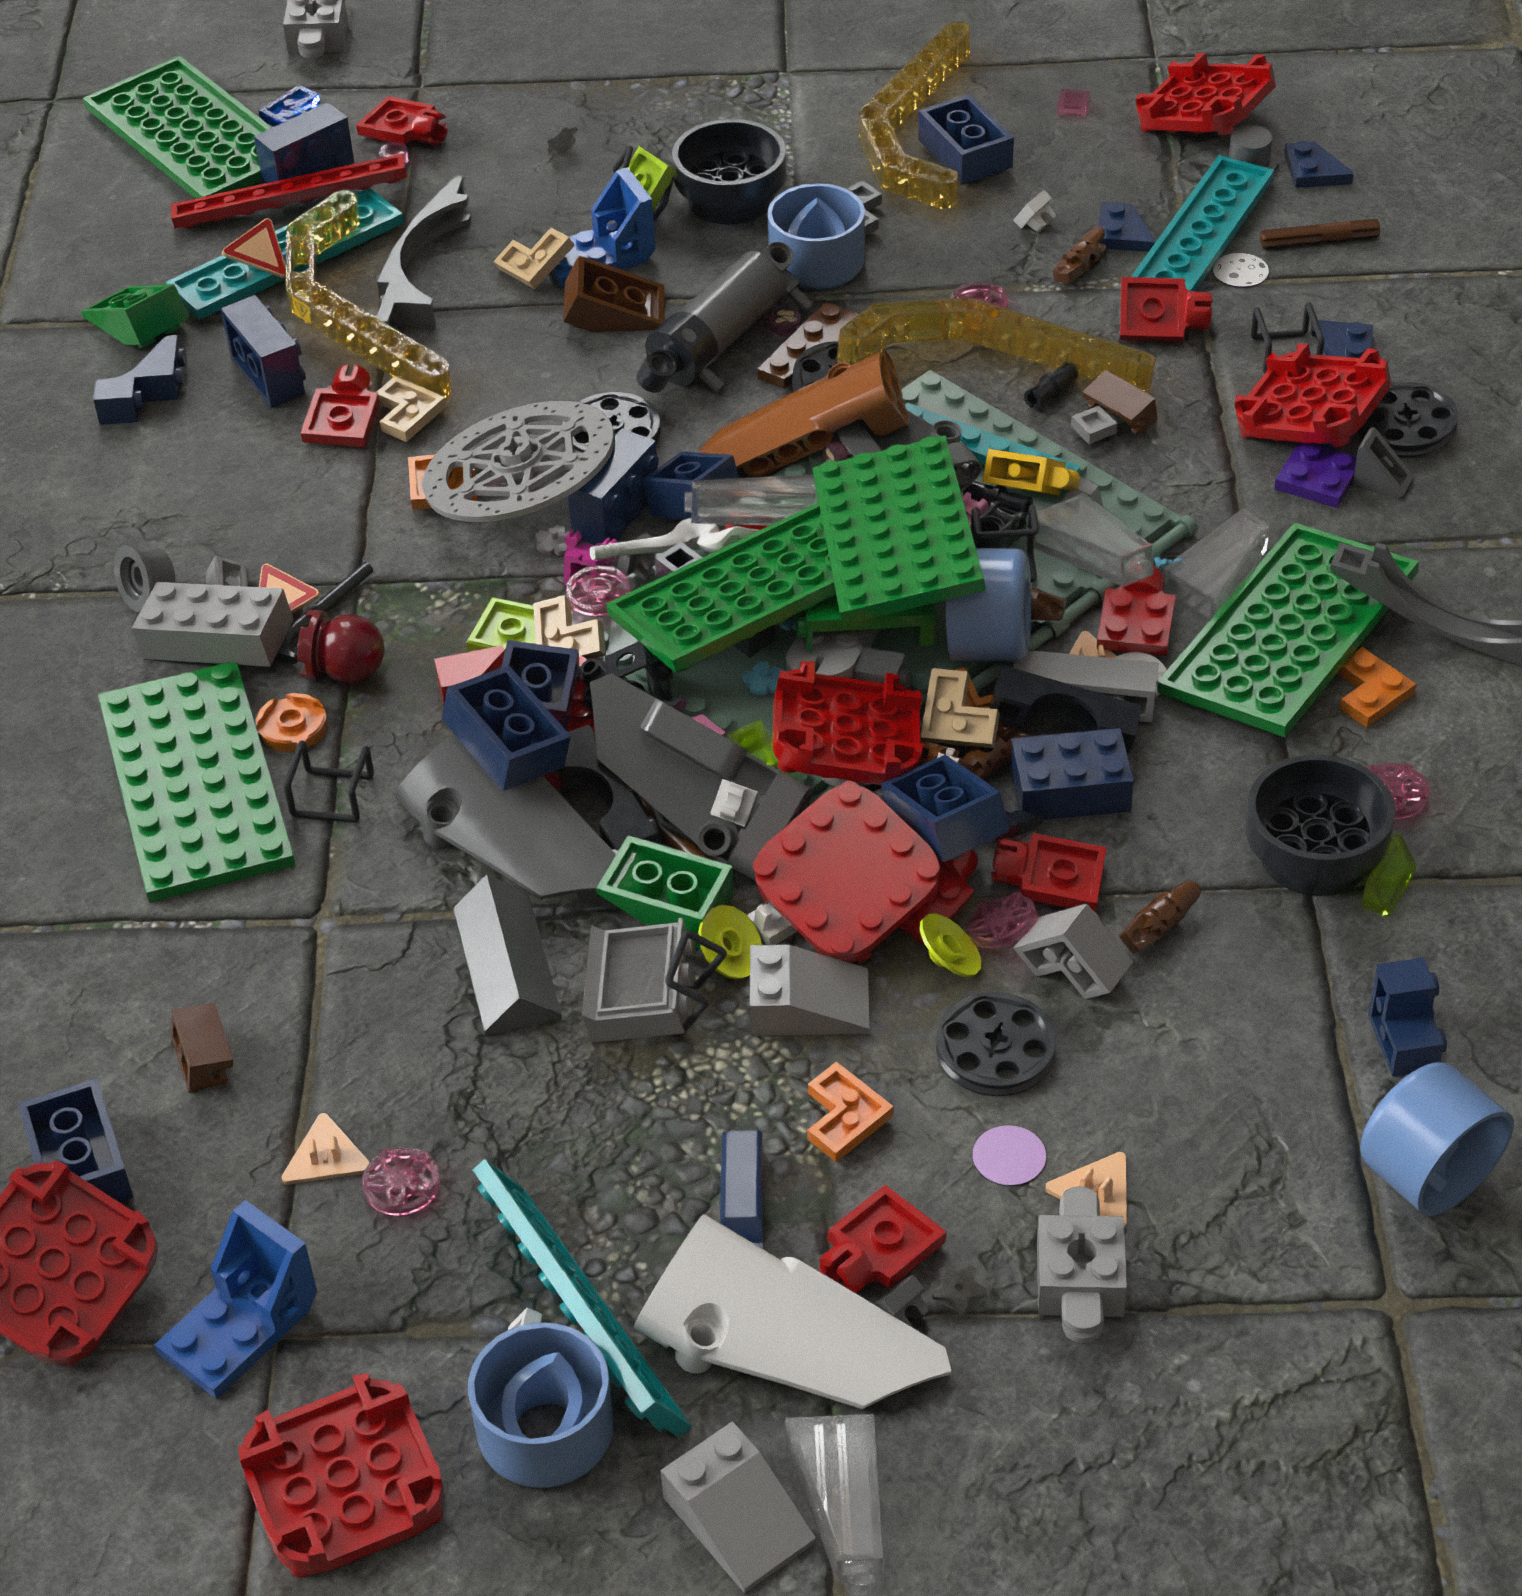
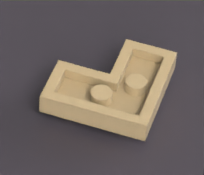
[493,228,575,289]
[377,376,446,442]
[533,595,606,660]
[920,668,1000,748]

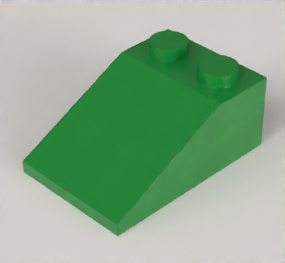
[80,284,189,348]
[596,835,734,949]

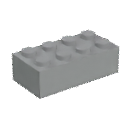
[131,582,294,667]

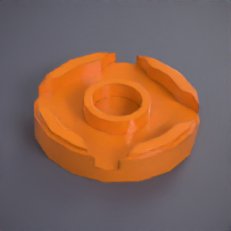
[255,693,328,752]

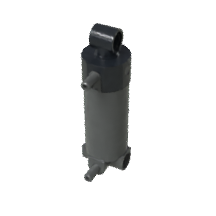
[636,242,814,393]

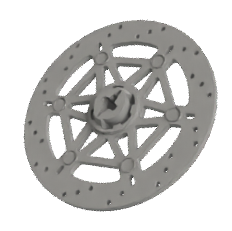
[422,401,615,522]

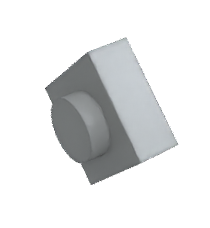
[1071,406,1117,444]

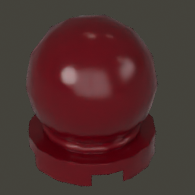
[297,610,385,684]

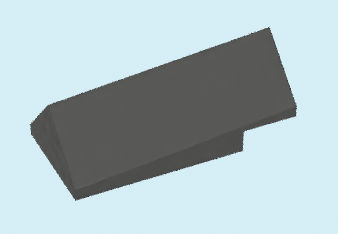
[454,874,562,1036]

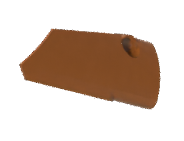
[698,350,909,477]

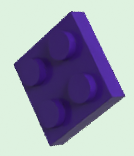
[1274,442,1357,508]

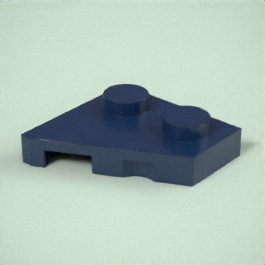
[1284,141,1354,188]
[1098,202,1155,252]
[1310,320,1373,358]

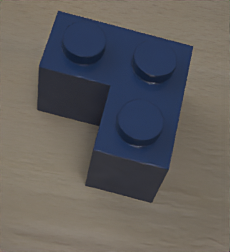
[1368,957,1447,1076]

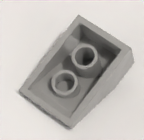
[750,945,870,1036]
[660,1421,816,1594]

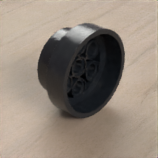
[672,119,787,225]
[1246,754,1395,896]

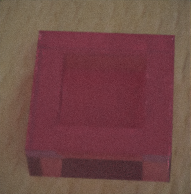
[1057,89,1090,117]

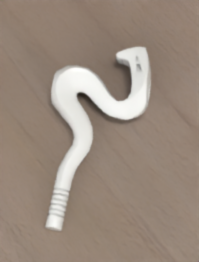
[590,518,760,560]

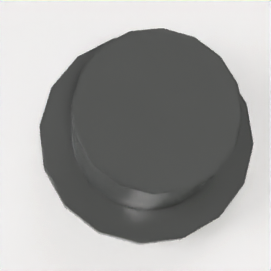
[1221,125,1279,173]
[114,544,175,612]

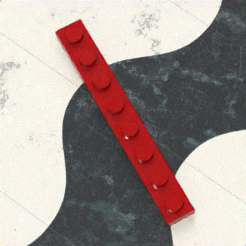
[171,153,408,229]

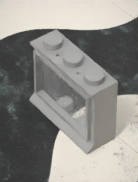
[582,918,696,1043]

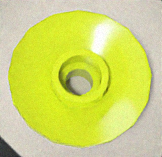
[698,905,762,979]
[920,913,981,977]

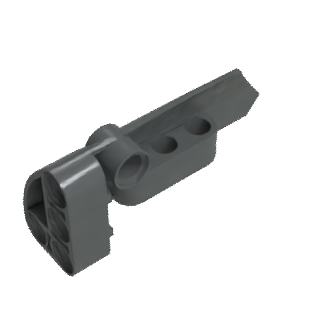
[590,673,813,882]
[395,734,616,900]

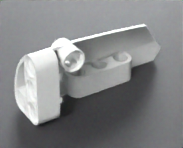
[633,1214,951,1409]

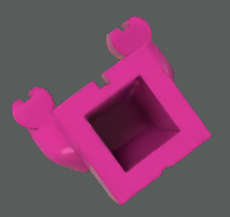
[564,530,618,591]

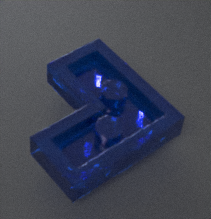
[258,85,321,127]

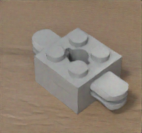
[283,0,348,58]
[1037,1186,1127,1343]

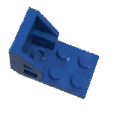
[550,167,656,289]
[154,1200,318,1399]

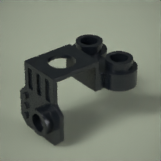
[580,641,673,715]

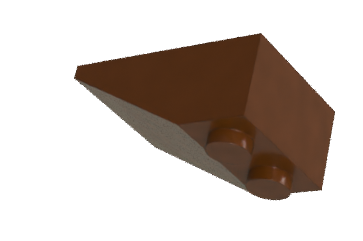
[563,255,664,332]

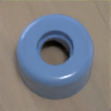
[768,183,865,290]
[946,548,1031,662]
[1360,1062,1514,1216]
[468,1322,614,1488]

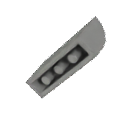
[1013,650,1159,723]

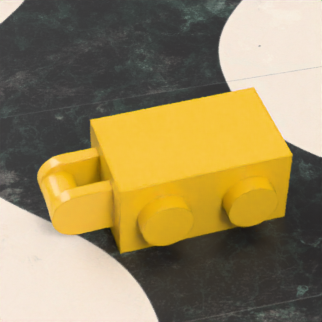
[982,449,1080,496]

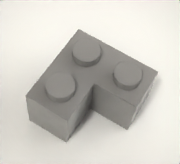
[1014,904,1133,999]

